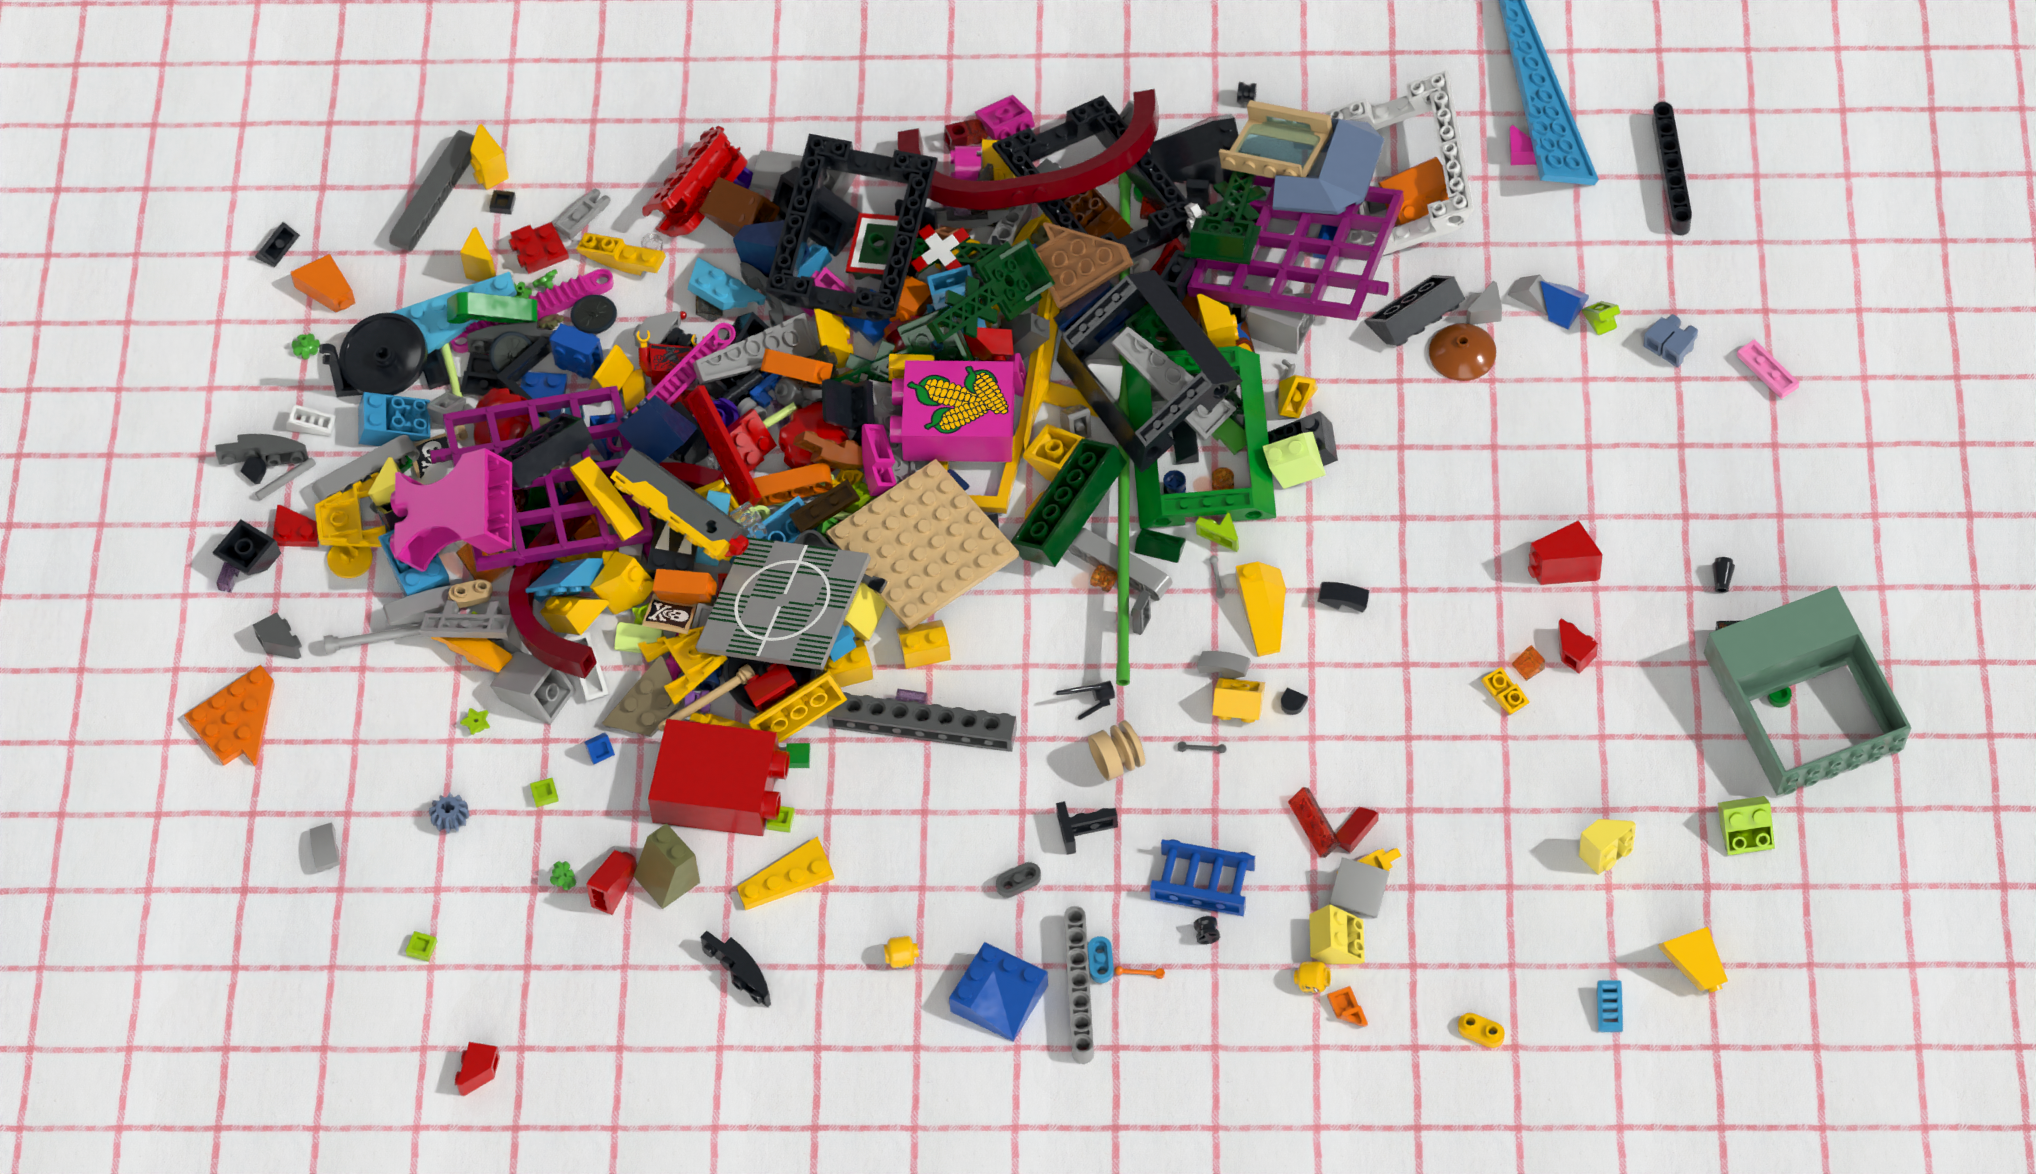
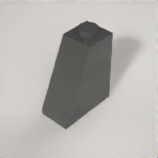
[1001,313,1050,361]

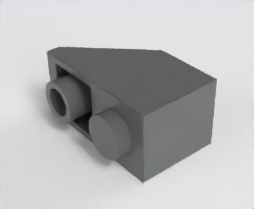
[253,612,302,659]

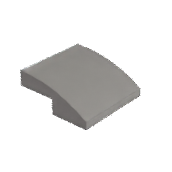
[751,150,803,191]
[1330,857,1390,918]

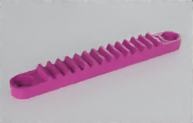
[450,269,614,353]
[606,322,736,453]

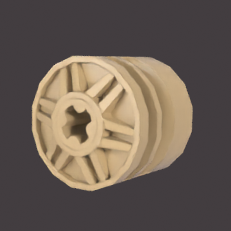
[1088,720,1145,781]

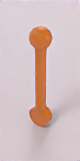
[1114,966,1165,979]

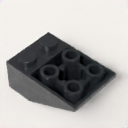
[1268,411,1338,466]

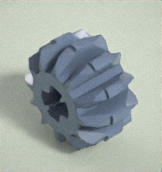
[429,793,470,834]

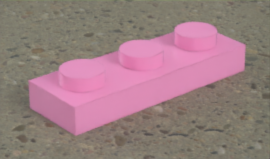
[1737,339,1799,399]

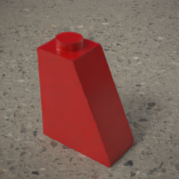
[586,850,637,915]

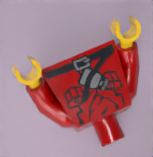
[636,330,704,386]

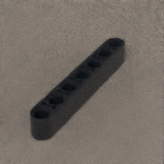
[1652,102,1692,236]

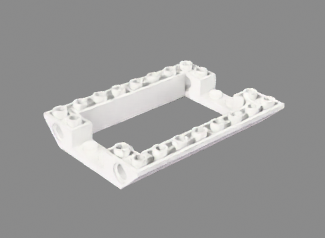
[1325,70,1474,256]

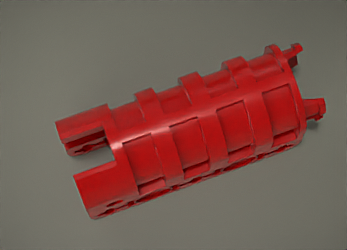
[642,126,748,237]

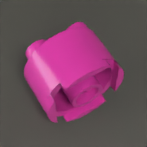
[950,146,982,181]

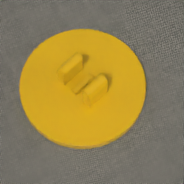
[327,546,373,578]

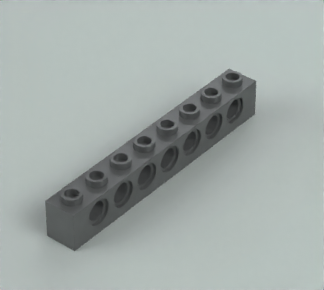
[827,692,1017,752]

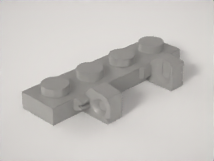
[419,600,514,639]

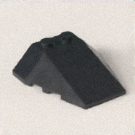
[1150,114,1242,184]

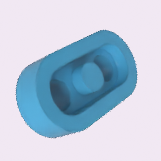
[1088,936,1114,983]

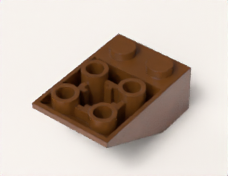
[698,177,781,237]
[1063,188,1133,239]

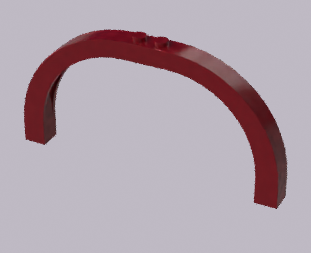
[898,89,1159,210]
[508,462,727,679]

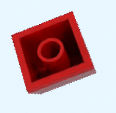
[1528,520,1603,585]

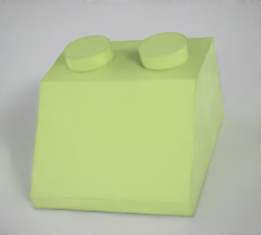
[1263,432,1326,489]

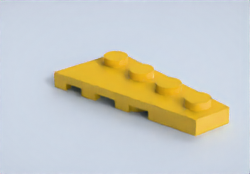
[737,836,834,911]

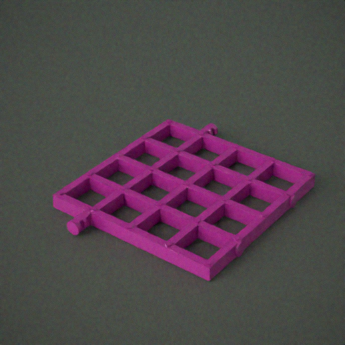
[1188,175,1404,321]
[429,386,653,572]

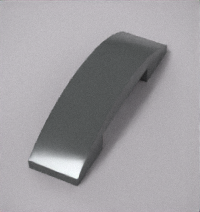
[932,206,1016,229]
[740,262,784,327]

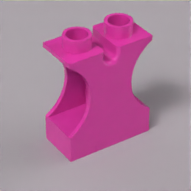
[390,448,512,572]

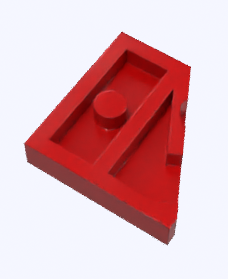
[273,505,319,547]

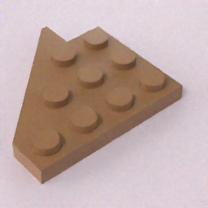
[1035,222,1134,309]

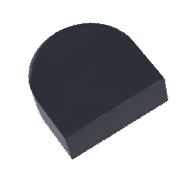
[240,457,266,484]
[1281,687,1308,715]

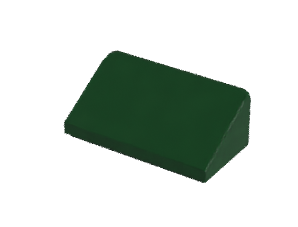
[1135,528,1186,563]

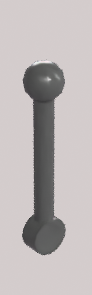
[1178,741,1227,753]

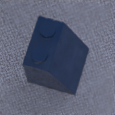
[733,220,811,277]
[617,395,697,464]

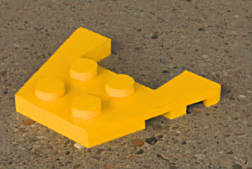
[314,472,388,547]
[637,626,727,705]

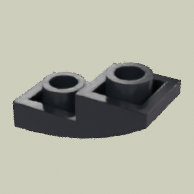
[1317,582,1369,613]

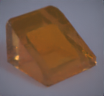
[1512,645,1545,681]

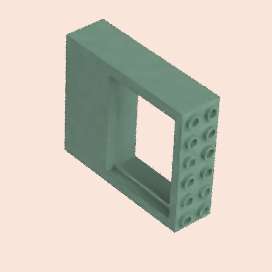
[1704,586,1911,796]

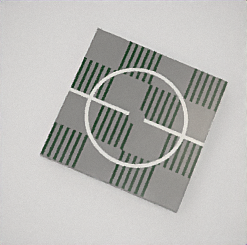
[696,537,871,670]

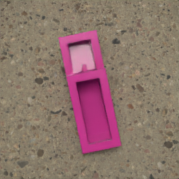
[862,424,897,496]

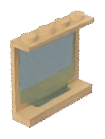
[1219,100,1333,179]

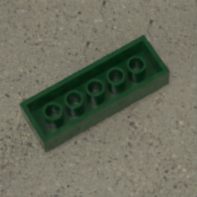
[1010,438,1127,567]

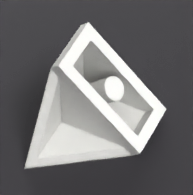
[1086,358,1123,400]

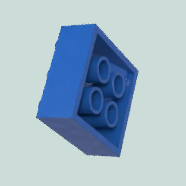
[949,942,1049,1042]

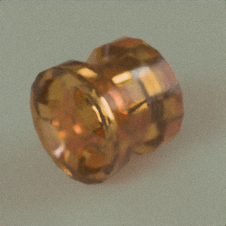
[1212,467,1234,491]
[1090,564,1118,593]

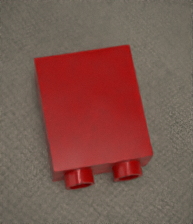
[648,719,790,836]

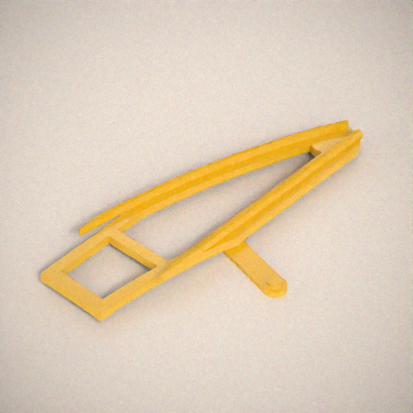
[938,213,1099,514]

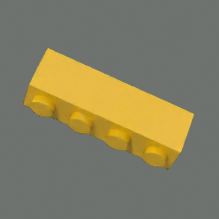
[749,669,847,743]

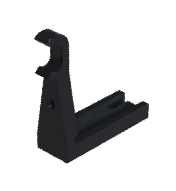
[496,336,550,419]
[319,343,363,397]

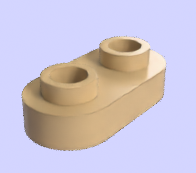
[448,579,493,608]

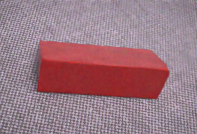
[1331,807,1379,853]

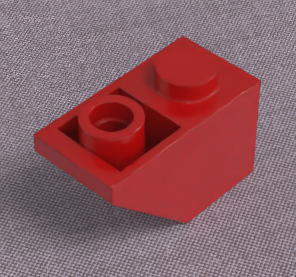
[1558,618,1598,674]
[455,1042,500,1096]

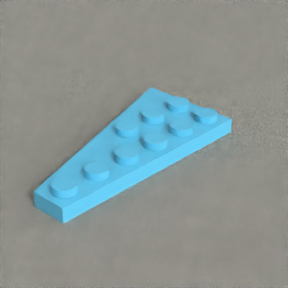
[390,272,517,354]

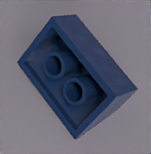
[1053,280,1133,359]

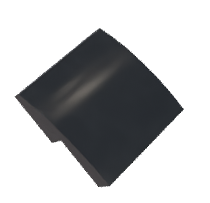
[460,353,499,396]

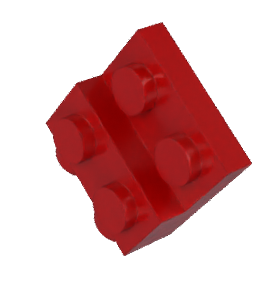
[508,222,569,274]
[727,409,777,472]

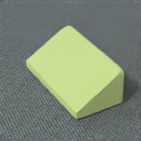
[614,622,664,653]

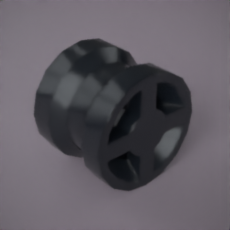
[1237,82,1257,103]
[1194,916,1220,945]

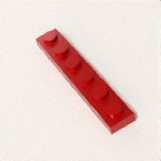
[686,385,762,511]

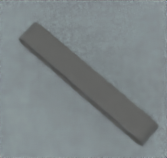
[389,130,475,251]

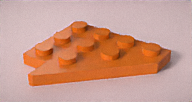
[184,665,275,766]

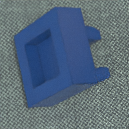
[584,732,615,764]

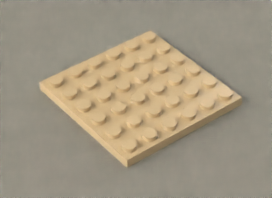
[826,459,1019,630]

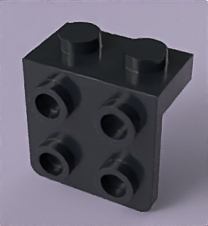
[822,378,874,431]

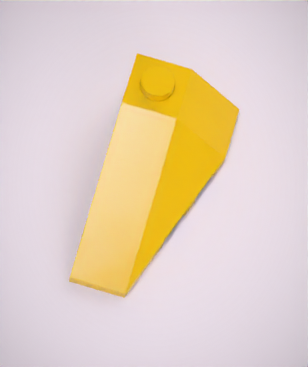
[1236,561,1286,657]

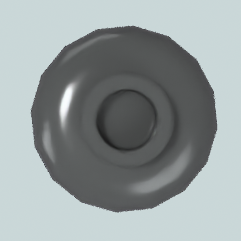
[774,377,806,406]

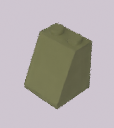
[634,823,700,909]

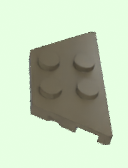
[602,655,682,737]

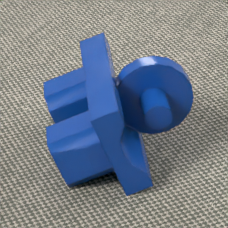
[749,371,783,409]

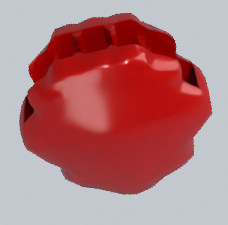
[473,388,530,445]
[778,401,849,472]

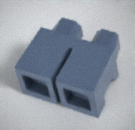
[1644,314,1698,368]

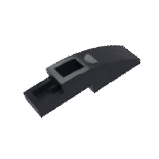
[700,930,771,1007]

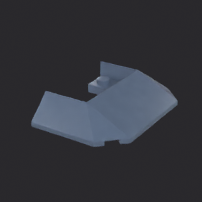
[1273,118,1384,215]

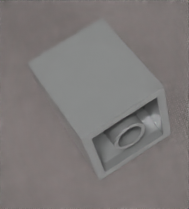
[1245,293,1315,354]
[490,651,575,725]

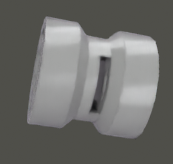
[737,397,767,421]

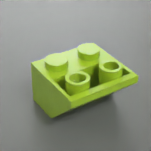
[1718,796,1775,855]

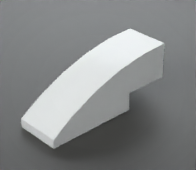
[567,632,609,701]

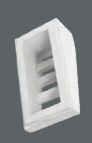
[286,404,336,436]

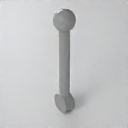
[1209,555,1225,598]

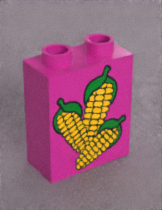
[890,360,1015,462]

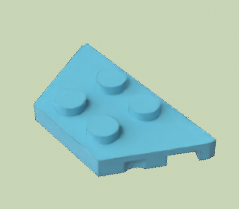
[687,258,766,310]

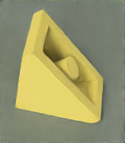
[368,457,401,506]

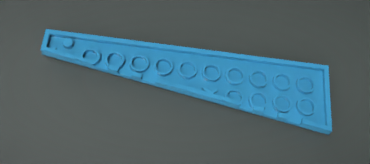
[1499,0,1599,185]

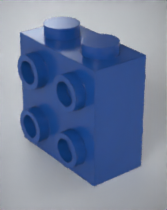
[549,323,604,380]

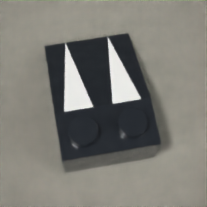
[646,518,698,579]

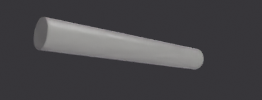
[255,457,316,501]

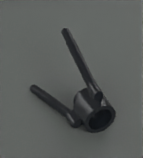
[1056,680,1115,720]

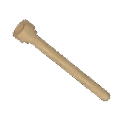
[658,664,755,731]

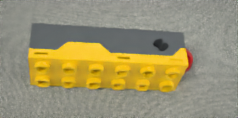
[610,448,750,561]

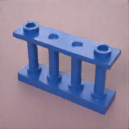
[1150,839,1255,916]

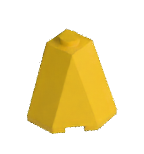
[1658,927,1728,993]

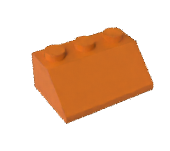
[1378,157,1449,225]

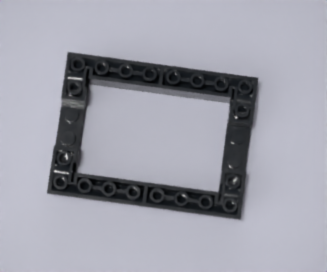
[992,95,1190,259]
[765,134,938,322]
[1056,270,1243,473]

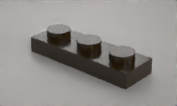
[789,479,860,533]

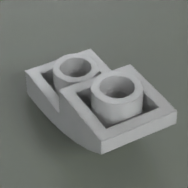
[1197,651,1251,678]
[310,822,340,871]

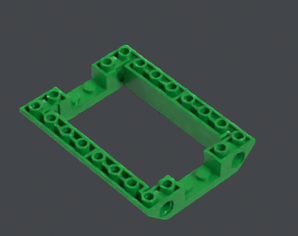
[1125,346,1276,529]

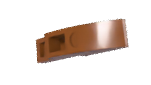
[793,431,864,470]

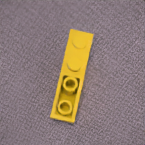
[576,232,666,276]

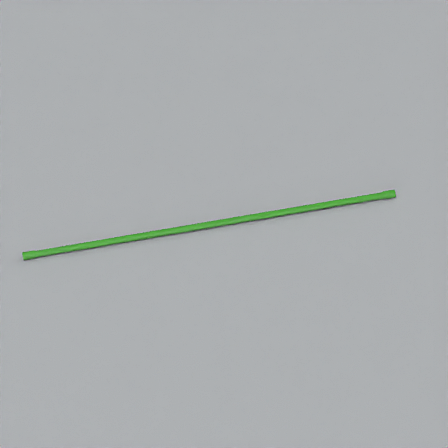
[1116,172,1132,686]

